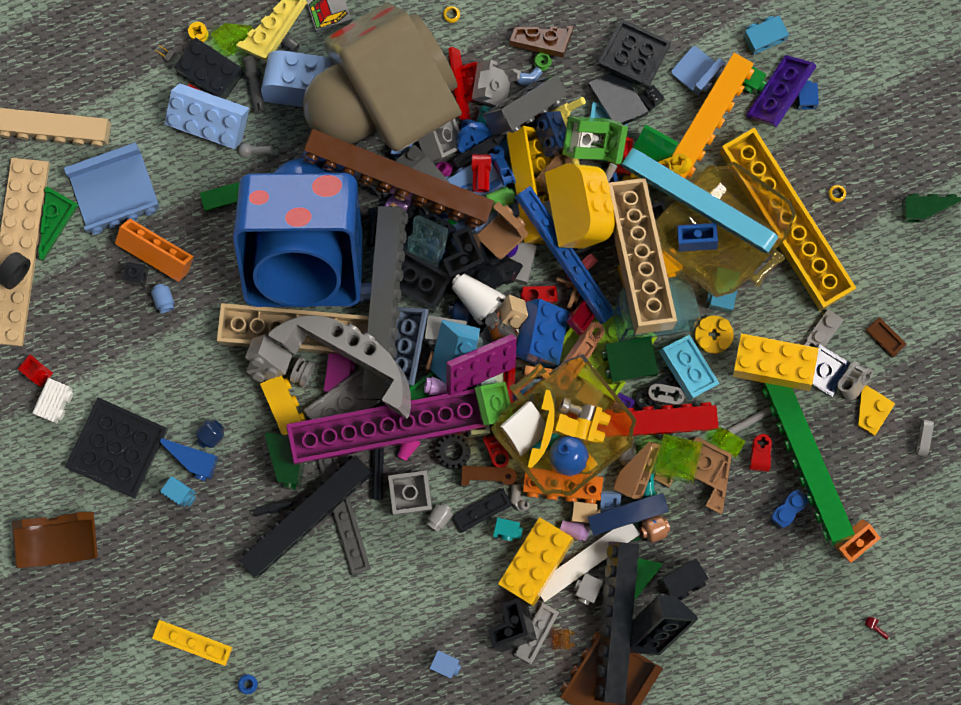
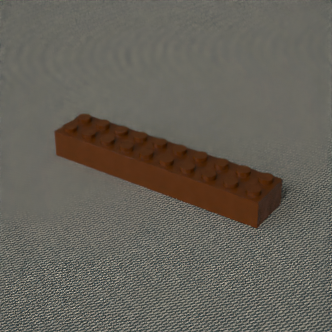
[300,129,494,229]

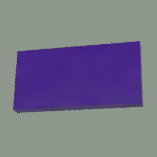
[746,55,817,128]

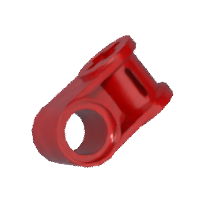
[482,431,509,468]
[749,434,772,472]

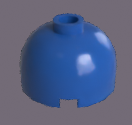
[548,436,589,476]

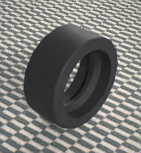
[0,252,31,289]

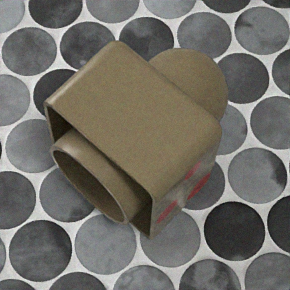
[303,2,462,151]

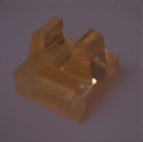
[552,629,575,650]

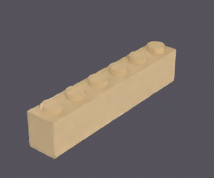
[0,108,111,147]

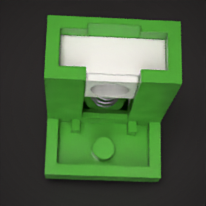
[562,116,628,164]

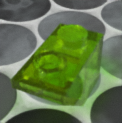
[211,23,254,56]

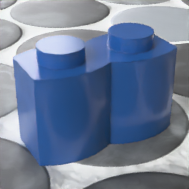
[770,490,808,529]

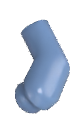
[516,67,543,85]

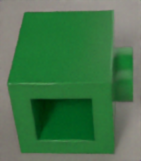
[742,67,767,95]

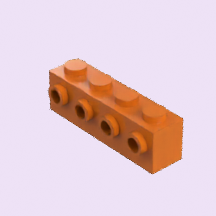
[115,219,194,282]
[523,468,603,504]

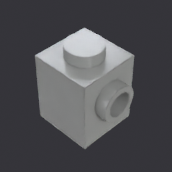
[574,573,603,605]

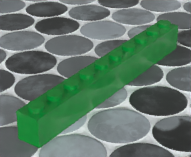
[761,382,855,546]

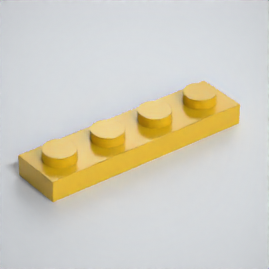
[152,620,233,666]

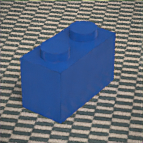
[677,223,718,252]

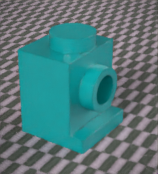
[493,518,523,541]

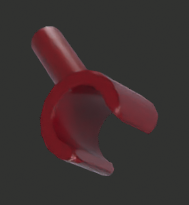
[865,616,889,640]

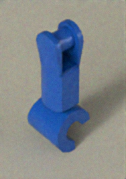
[488,145,516,187]

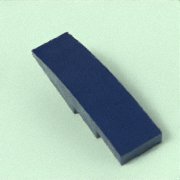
[588,493,669,536]

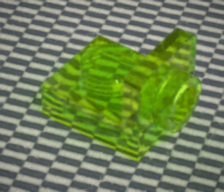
[710,427,746,458]

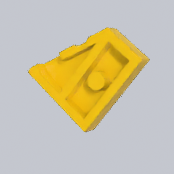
[858,385,895,436]

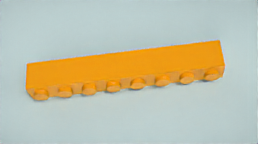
[666,53,755,179]

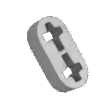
[648,384,685,406]
[916,419,934,457]

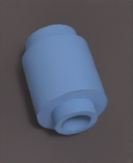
[150,284,175,313]

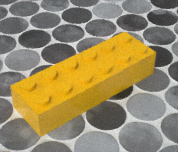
[506,126,552,245]

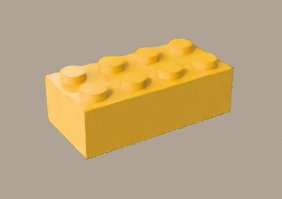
[733,333,819,391]
[498,517,574,607]

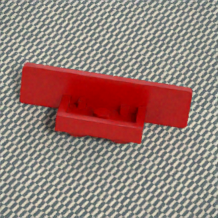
[448,47,478,121]

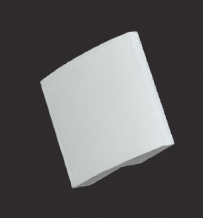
[500,401,546,457]

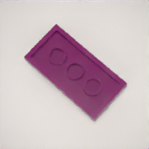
[446,334,517,396]

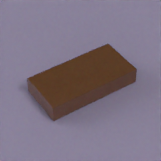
[865,317,906,358]

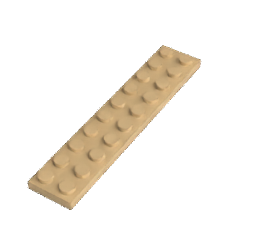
[0,158,50,347]

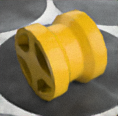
[188,22,209,42]

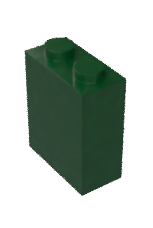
[602,336,659,385]

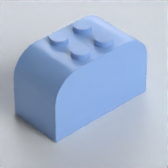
[261,51,333,107]

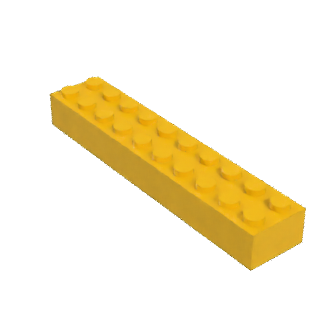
[720,127,856,311]

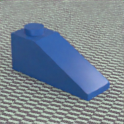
[160,438,219,481]

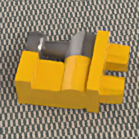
[552,397,611,444]

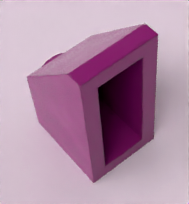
[324,353,356,393]

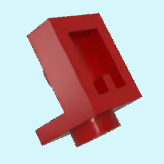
[18,354,53,387]

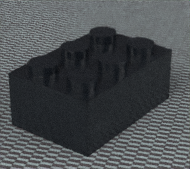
[174,37,244,99]
[400,249,453,313]
[658,558,709,601]

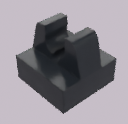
[639,85,665,112]

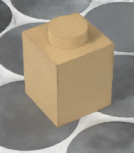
[499,295,528,329]
[571,502,601,524]

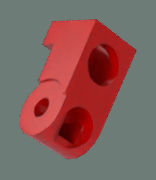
[521,286,558,304]

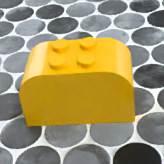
[544,163,615,249]

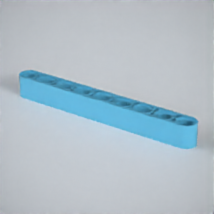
[621,148,778,254]

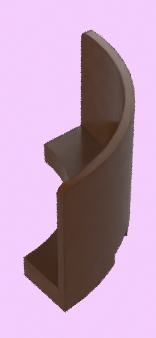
[12,512,98,568]

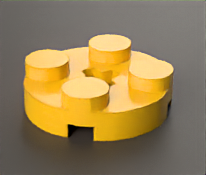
[695,316,734,354]

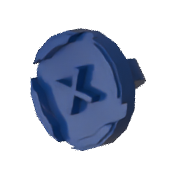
[455,119,493,154]

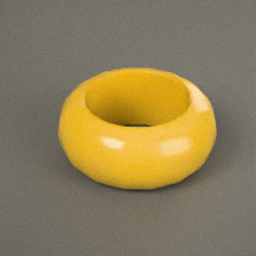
[443,6,460,23]
[829,185,846,202]

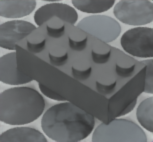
[482,75,567,135]

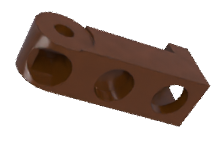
[461,466,517,487]

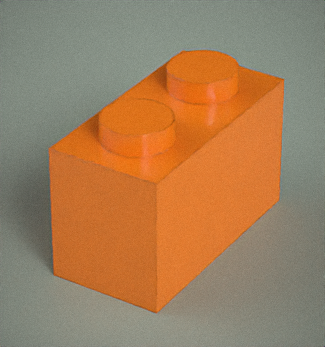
[833,519,881,563]

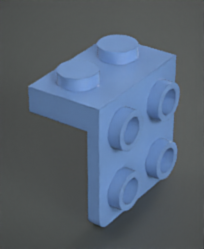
[671,46,725,96]

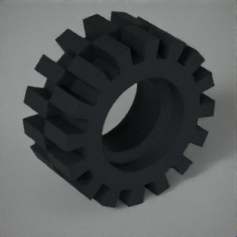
[436,434,471,470]

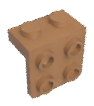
[478,202,528,259]

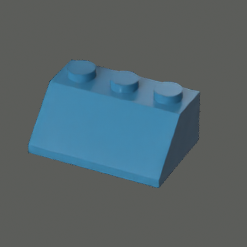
[430,320,480,383]

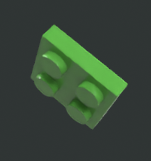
[475,382,513,426]

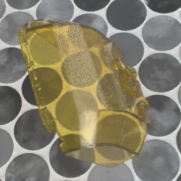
[655,162,796,298]
[491,354,636,496]

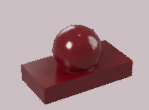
[566,299,595,335]

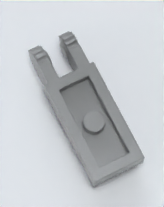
[804,309,844,347]

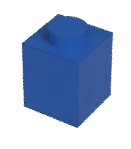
[797,80,819,110]

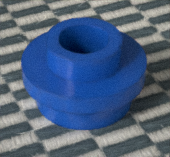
[238,674,258,694]

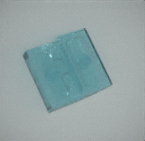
[407,215,448,267]

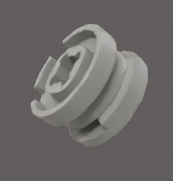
[290,357,315,388]

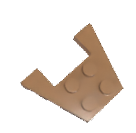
[654,437,732,515]

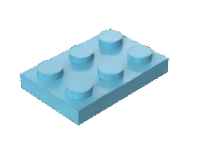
[659,335,720,401]

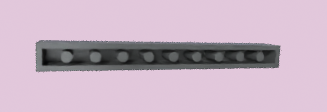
[362,206,408,401]

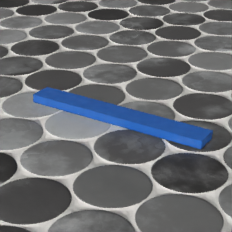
[515,186,616,324]

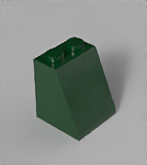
[265,432,305,490]

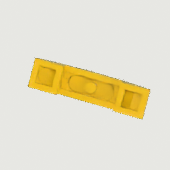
[528,390,554,468]

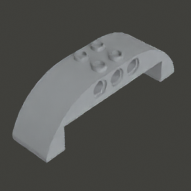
[268,315,411,419]

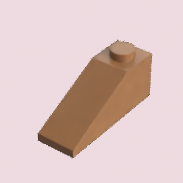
[613,442,662,499]

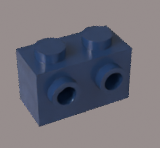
[532,111,567,157]

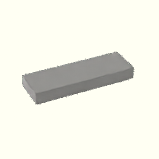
[514,603,559,664]

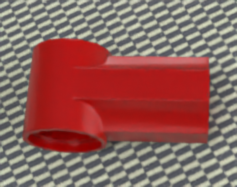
[472,154,491,193]

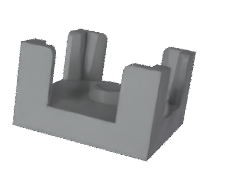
[472,60,521,107]

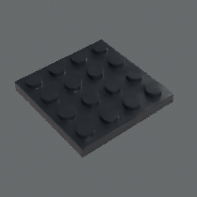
[65,397,168,499]

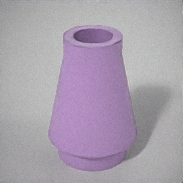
[424,377,448,395]
[560,520,590,542]

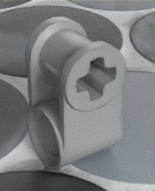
[838,361,873,400]

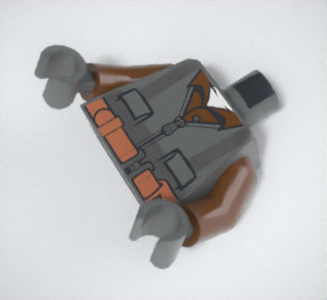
[480,292,521,347]

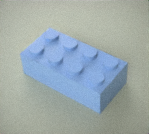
[165,83,250,149]

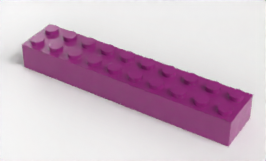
[286,389,488,465]

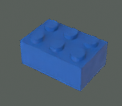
[516,299,569,368]

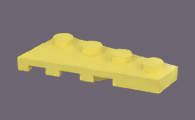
[236,0,307,62]

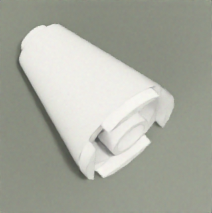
[452,274,506,326]

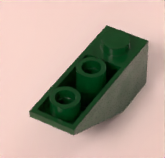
[902,193,961,223]

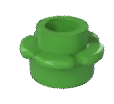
[534,53,552,71]

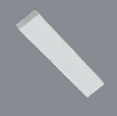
[540,524,640,602]

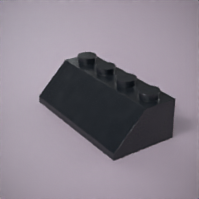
[630,594,698,655]

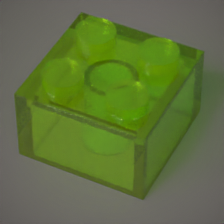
[655,434,703,484]

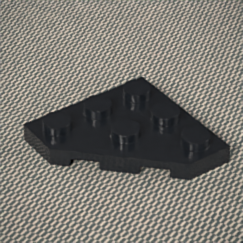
[448,245,523,298]

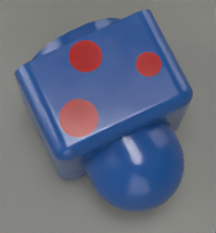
[233,158,363,307]

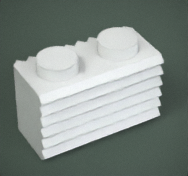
[33,378,73,424]

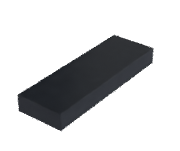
[453,488,513,533]

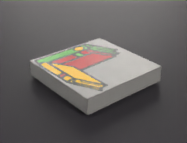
[306,0,352,32]

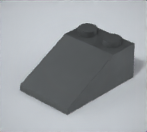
[395,145,450,214]

